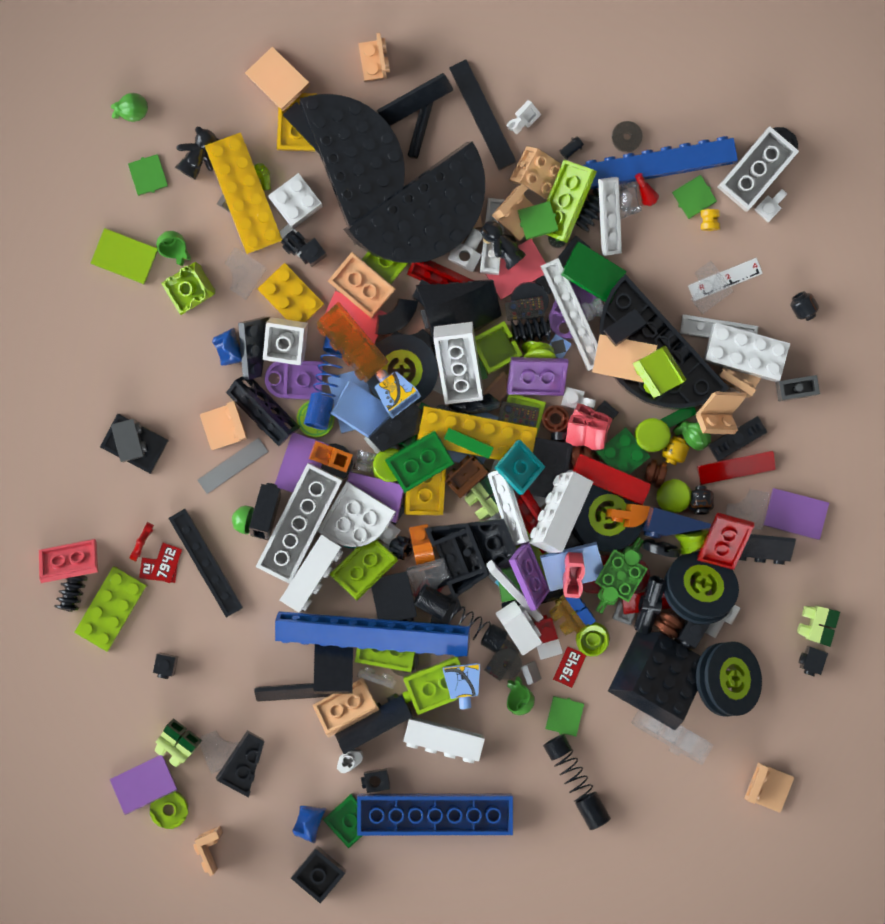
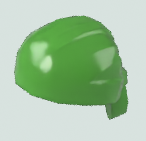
[111,93,148,122]
[156,231,191,266]
[673,421,711,451]
[232,505,254,535]
[507,676,535,715]

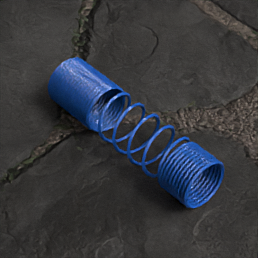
[304,331,350,430]

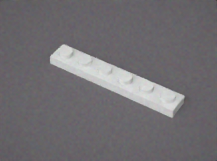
[541,258,598,371]

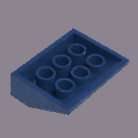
[641,508,711,539]

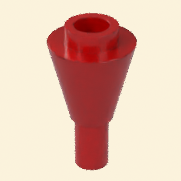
[635,173,659,206]

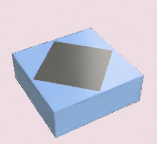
[549,334,571,358]

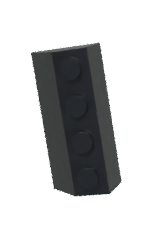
[739,534,796,565]
[335,693,413,754]

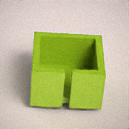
[475,321,522,375]

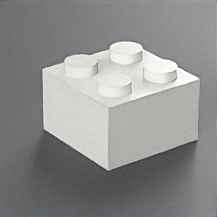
[268,173,323,230]
[263,317,308,365]
[495,601,542,655]

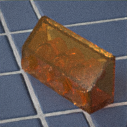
[316,302,389,383]

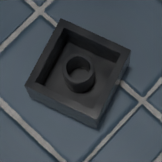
[291,846,346,904]

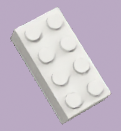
[717,126,799,212]
[433,322,483,405]
[703,323,790,382]
[529,471,593,553]
[280,535,343,613]
[403,716,485,764]

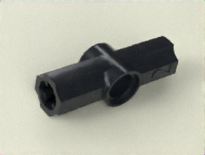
[634,575,667,634]

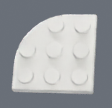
[318,482,396,547]

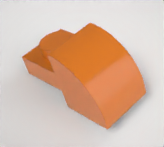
[308,441,353,473]
[606,504,650,527]
[409,524,435,566]

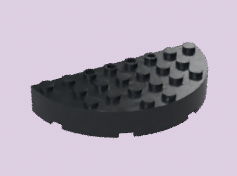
[299,94,405,245]
[343,141,485,263]
[599,274,729,410]

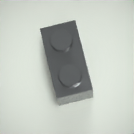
[775,375,820,402]
[111,419,147,463]

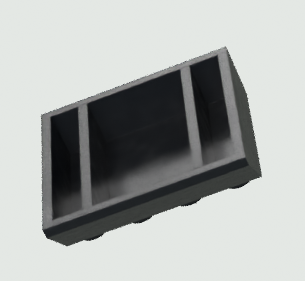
[608,631,701,730]

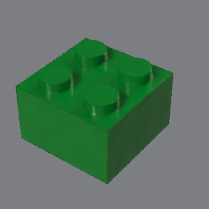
[595,427,650,474]

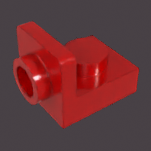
[533,614,558,644]

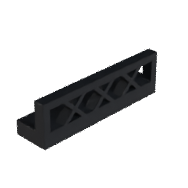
[226,376,300,446]

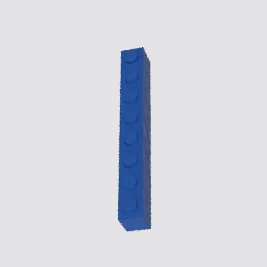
[583,136,738,190]

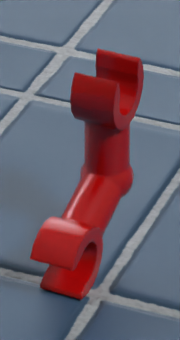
[129,522,154,562]

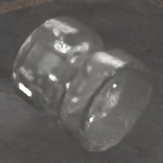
[581,297,604,322]
[353,450,376,473]

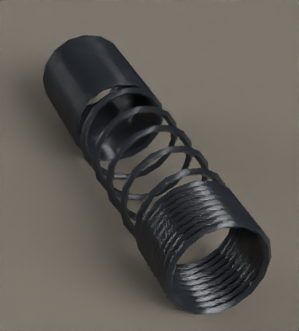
[414,584,508,653]
[543,734,611,830]

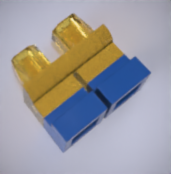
[549,595,596,636]

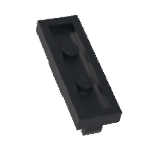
[708,416,767,462]

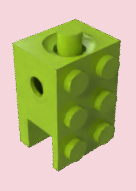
[402,656,461,715]

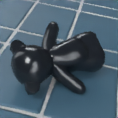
[175,126,220,180]
[481,220,526,270]

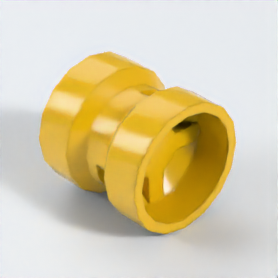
[700,209,720,231]

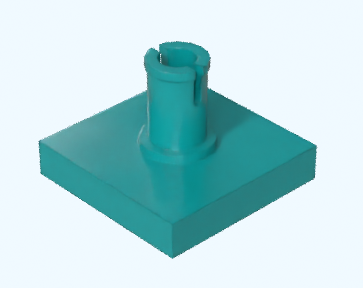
[494,440,545,495]

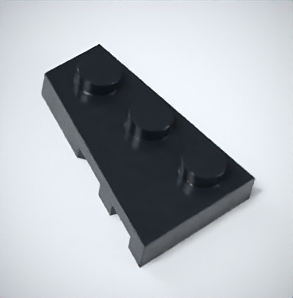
[238,317,270,380]
[367,402,423,452]
[216,730,265,798]

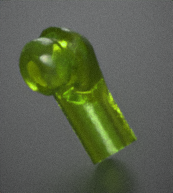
[254,163,271,190]

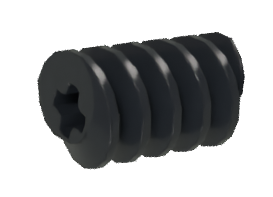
[575,189,600,232]
[510,316,551,344]
[54,575,88,612]

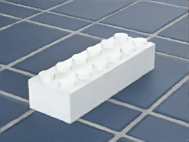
[256,463,343,584]

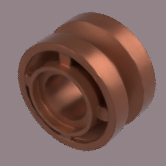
[541,405,569,432]
[571,445,592,468]
[644,459,667,489]
[654,611,685,638]

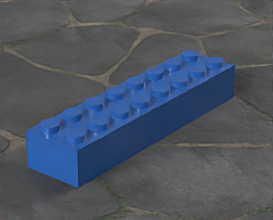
[357,793,513,836]

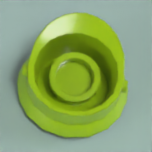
[522,341,556,358]
[635,418,671,452]
[373,448,399,482]
[657,479,691,513]
[675,529,708,554]
[576,622,609,657]

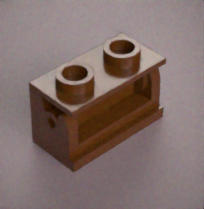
[445,455,489,498]

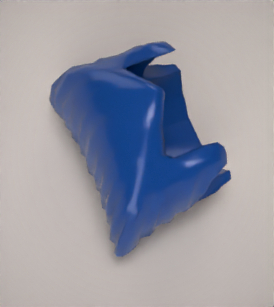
[212,328,242,366]
[292,806,326,843]

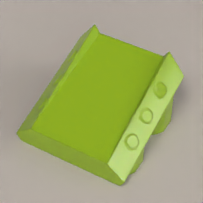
[162,262,215,315]
[633,346,687,398]

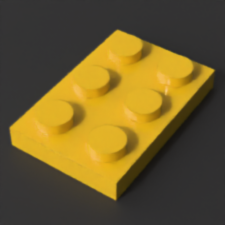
[277,93,317,152]
[257,263,325,322]
[404,469,446,515]

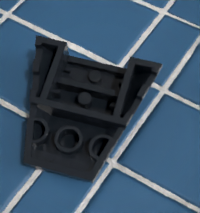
[416,280,502,356]
[425,518,516,600]

